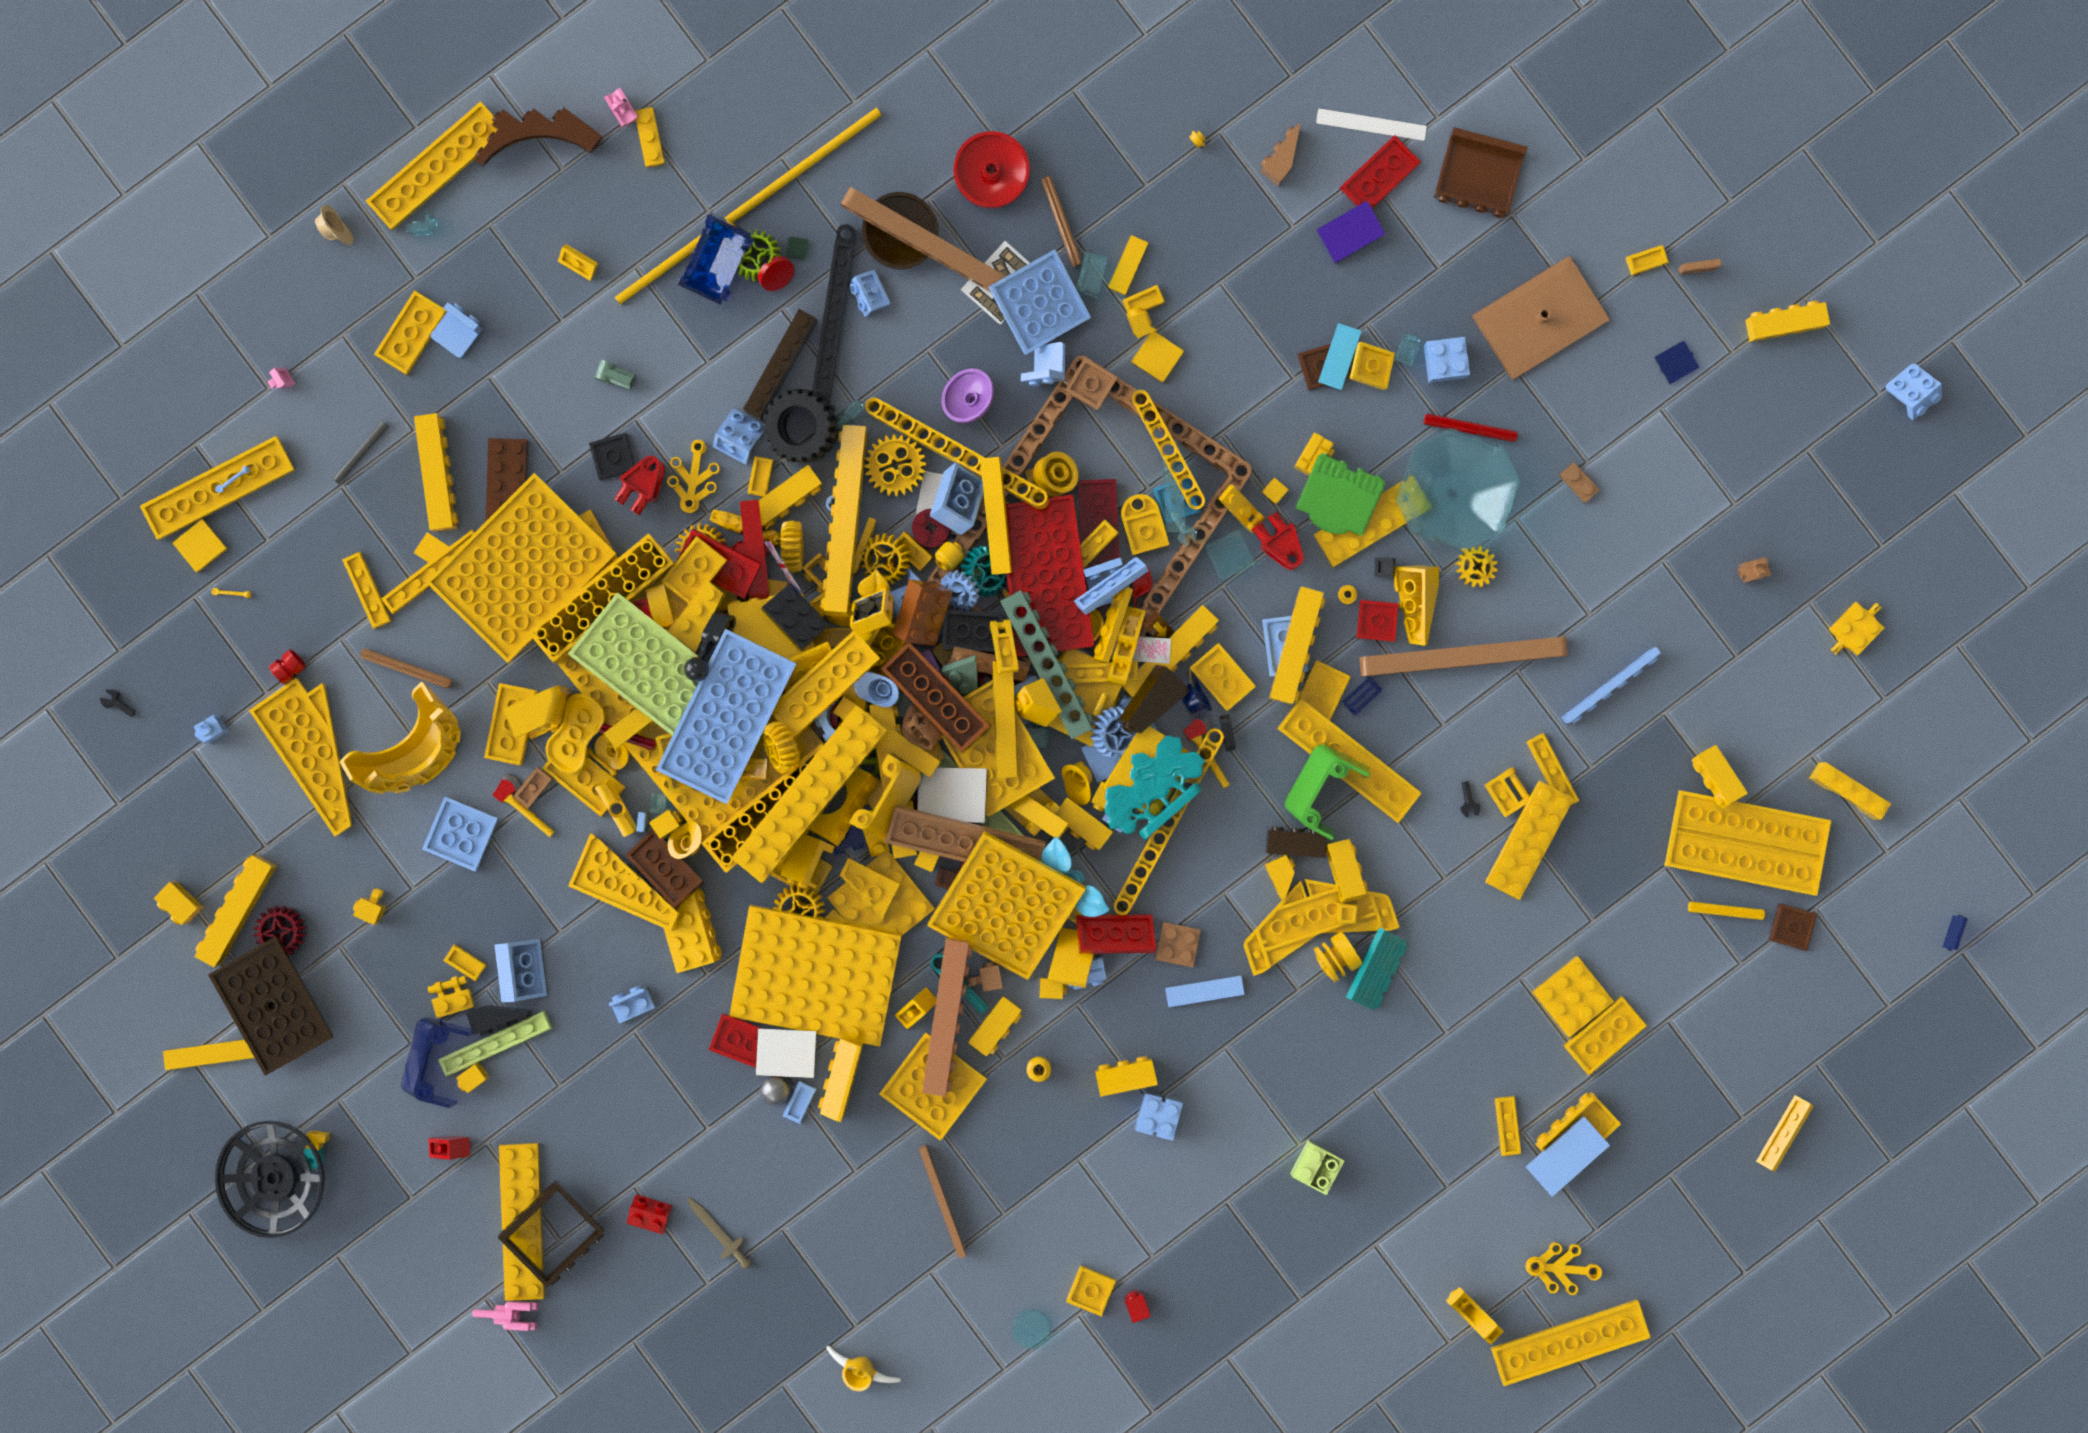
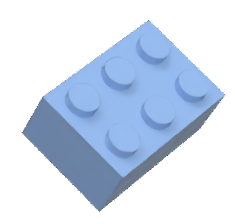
[930,462,984,535]

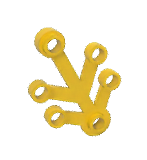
[667,440,720,513]
[1525,1242,1602,1295]

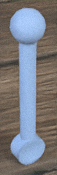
[216,466,250,493]

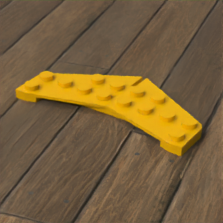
[1243,879,1400,976]

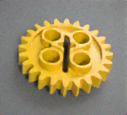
[864,434,926,497]

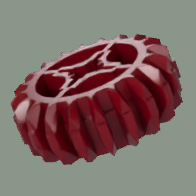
[253,906,307,955]

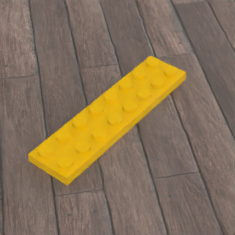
[366,101,497,231]
[140,436,296,541]
[1277,698,1422,823]
[499,1143,545,1301]
[1491,1299,1651,1386]

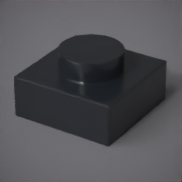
[1374,557,1396,577]

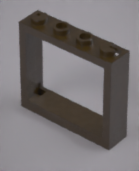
[498,1180,604,1288]

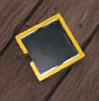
[850,588,894,636]

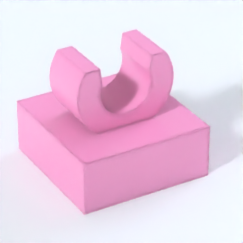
[268,368,296,389]

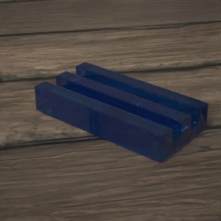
[1342,676,1383,716]

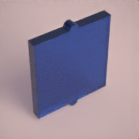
[1654,341,1699,384]
[1942,915,1968,951]

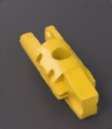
[710,509,743,534]

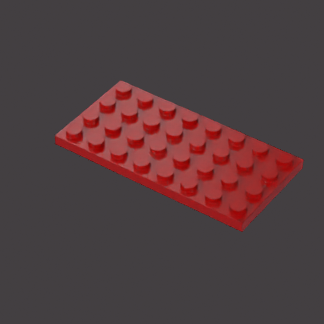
[1006,494,1095,658]

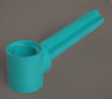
[931,952,988,1014]

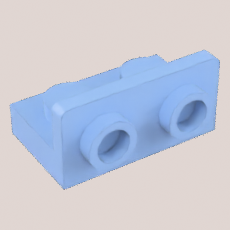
[849,269,891,317]
[608,985,655,1024]

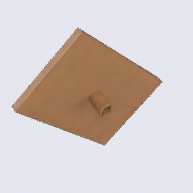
[1472,256,1610,380]

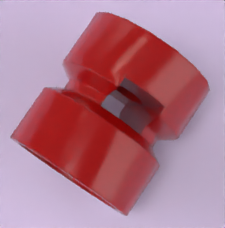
[269,649,307,685]

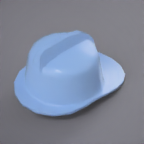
[854,672,899,708]

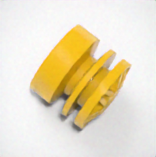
[1313,932,1362,983]

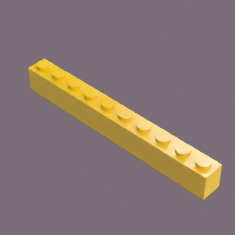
[821,425,868,617]

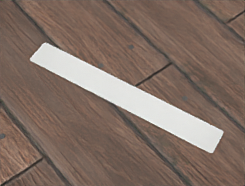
[1316,109,1427,141]

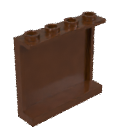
[1434,127,1528,218]

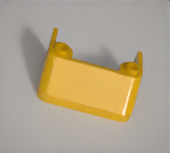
[503,685,573,740]

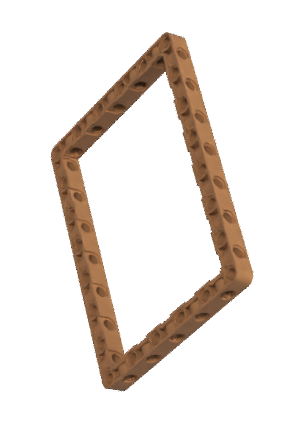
[927,356,1251,669]

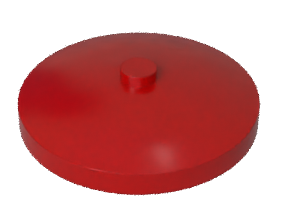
[953,131,1030,209]

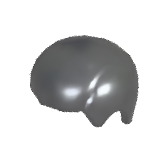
[761,1076,792,1105]

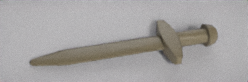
[687,1198,751,1269]

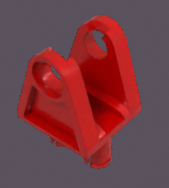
[613,456,665,516]
[1252,511,1304,570]

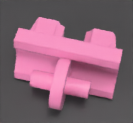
[604,88,638,128]

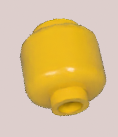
[935,542,964,570]
[1026,1056,1051,1082]

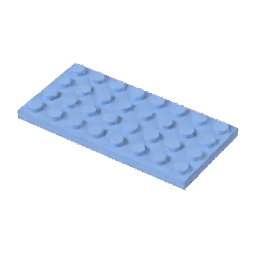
[656,629,797,804]

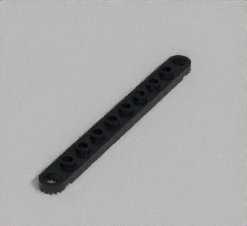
[812,224,856,404]

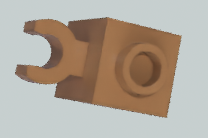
[1738,557,1771,583]
[968,962,1003,991]

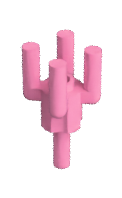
[472,1301,539,1331]

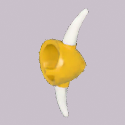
[827,1346,901,1391]

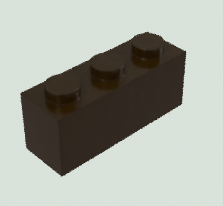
[1265,827,1326,858]

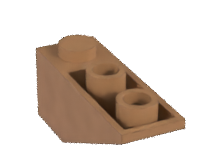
[1261,124,1300,186]

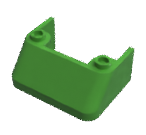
[1285,744,1370,840]

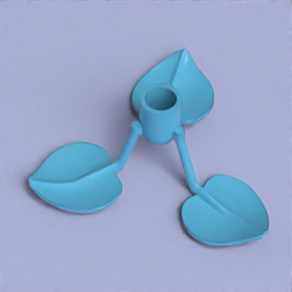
[1042,837,1110,917]

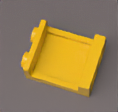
[780,834,835,890]

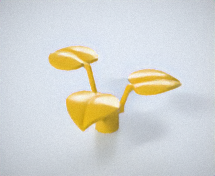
[826,570,896,627]

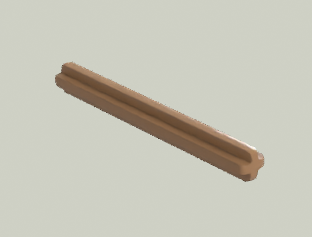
[1042,176,1082,267]
[360,648,452,689]

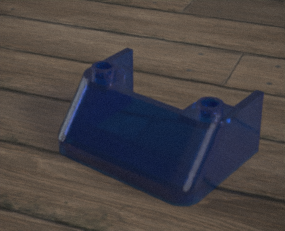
[401,1018,473,1108]

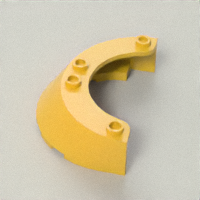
[339,682,460,794]

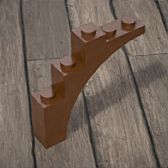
[475,108,603,168]

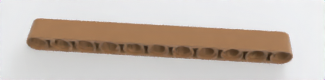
[840,187,1006,292]
[1359,637,1569,677]

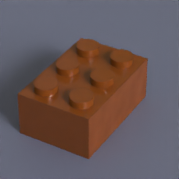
[892,579,953,646]

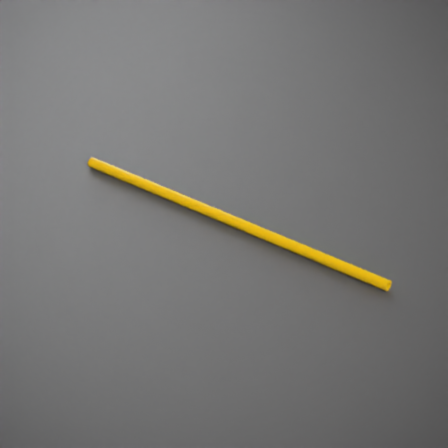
[615,108,882,305]

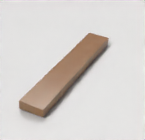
[919,1144,966,1258]

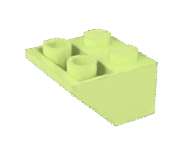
[1290,1140,1344,1195]

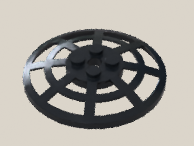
[215,1120,325,1238]

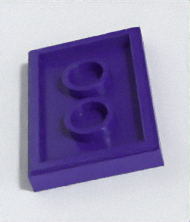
[1316,201,1385,263]

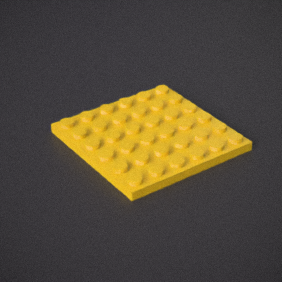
[927,831,1086,980]

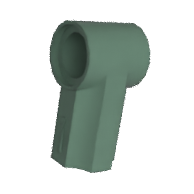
[594,360,636,390]

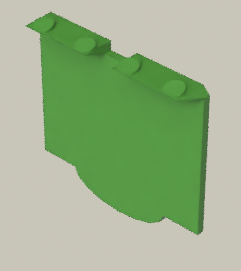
[1295,453,1385,536]

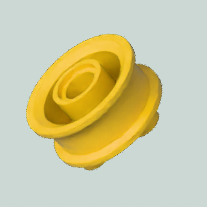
[1033,452,1078,497]

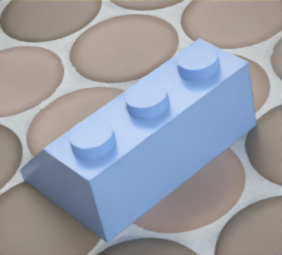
[495,939,547,1002]

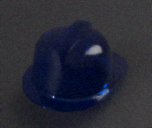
[1182,670,1212,714]

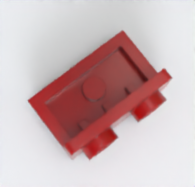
[626,1195,672,1234]

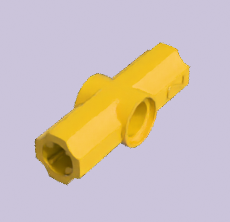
[595,778,637,837]

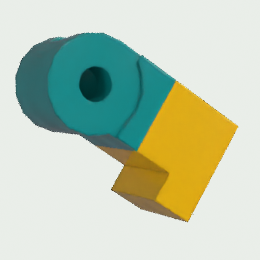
[304,1130,330,1169]

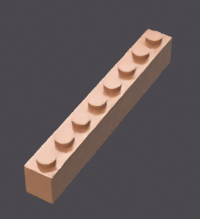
[922,937,972,1096]

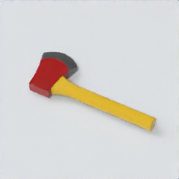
[1182,714,1230,788]
[492,774,555,837]

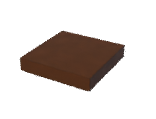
[1768,903,1817,951]

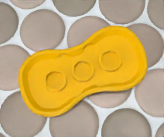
[546,693,605,774]

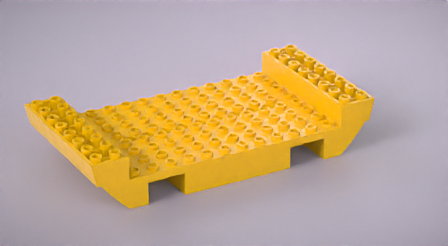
[528,533,825,873]

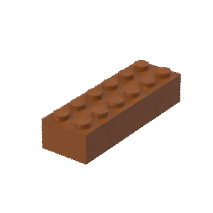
[881,642,992,753]

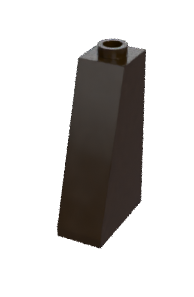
[1118,665,1190,734]

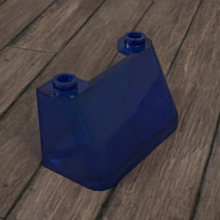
[678,212,754,304]

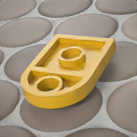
[1121,494,1170,556]

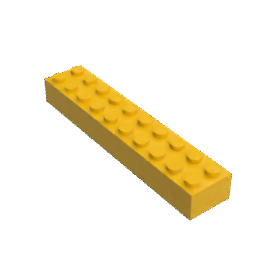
[731,705,888,883]

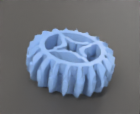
[1090,707,1136,759]

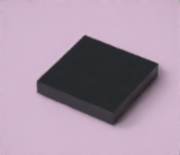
[589,433,635,480]

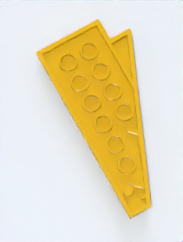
[249,678,353,837]

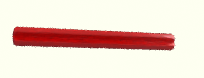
[1423,414,1518,442]

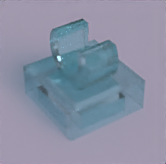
[650,793,672,813]

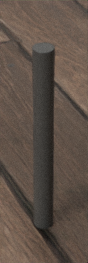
[333,421,388,484]

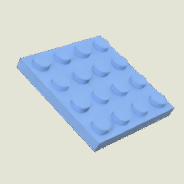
[988,250,1091,355]

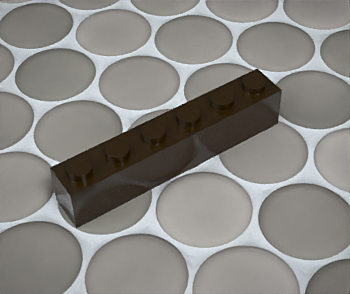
[743,309,818,421]

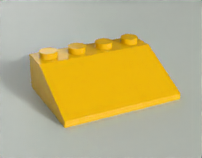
[1102,726,1190,816]

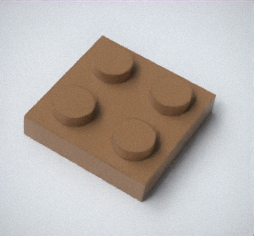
[1065,358,1118,411]
[1155,922,1201,967]

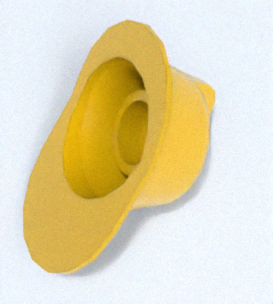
[1061,761,1092,805]
[668,821,702,859]

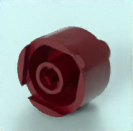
[912,509,951,549]

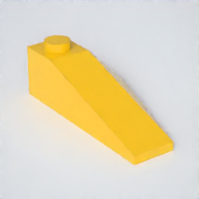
[1394,565,1439,646]

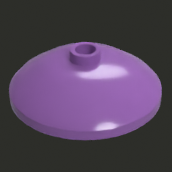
[941,368,994,423]

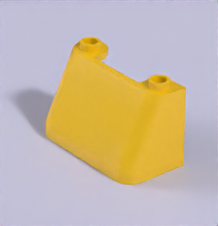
[849,754,921,838]

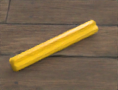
[1688,902,1765,920]

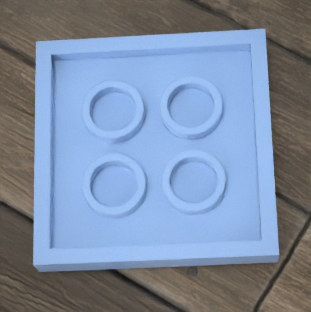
[422,796,499,872]

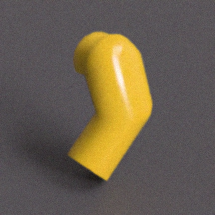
[762,529,781,546]

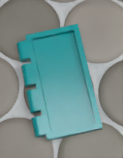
[1346,928,1408,1010]

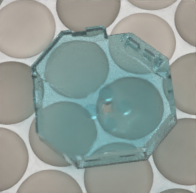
[1396,428,1520,552]

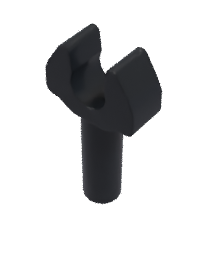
[100,690,136,717]
[1460,781,1480,818]

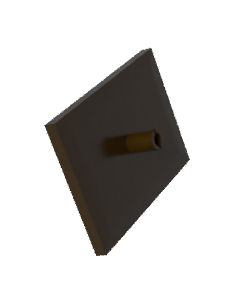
[208,936,334,1076]

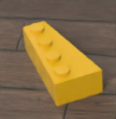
[668,581,726,654]

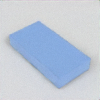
[783,1081,817,1124]

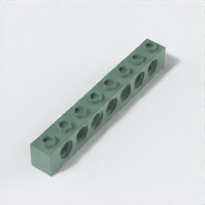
[1000,590,1094,740]

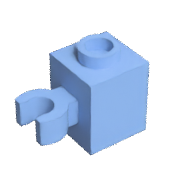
[194,715,229,744]

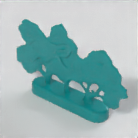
[1104,735,1205,840]

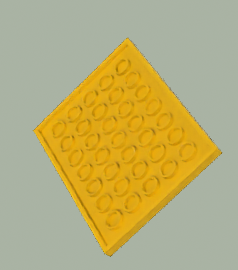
[426,473,617,663]
[729,904,902,1047]

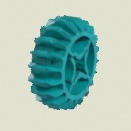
[959,546,1007,597]

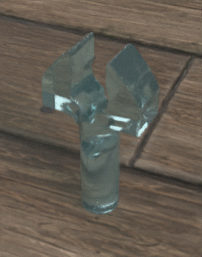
[1171,512,1197,546]

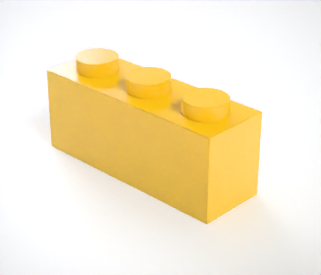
[1692,745,1748,809]
[1055,797,1113,851]
[1325,839,1368,903]
[968,995,1022,1057]

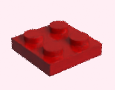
[1356,600,1399,642]

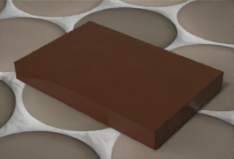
[1297,344,1356,391]

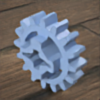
[940,570,980,611]

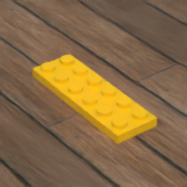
[1313,475,1431,567]
[772,631,881,738]
[1485,781,1574,900]

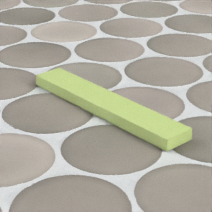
[438,1011,552,1077]

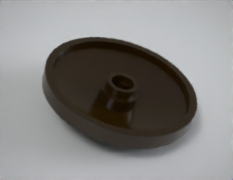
[862,192,938,270]

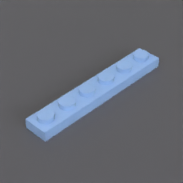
[1561,647,1661,724]

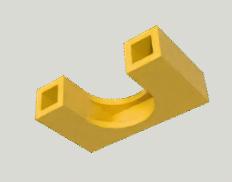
[808,768,878,846]

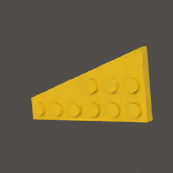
[568,833,680,931]

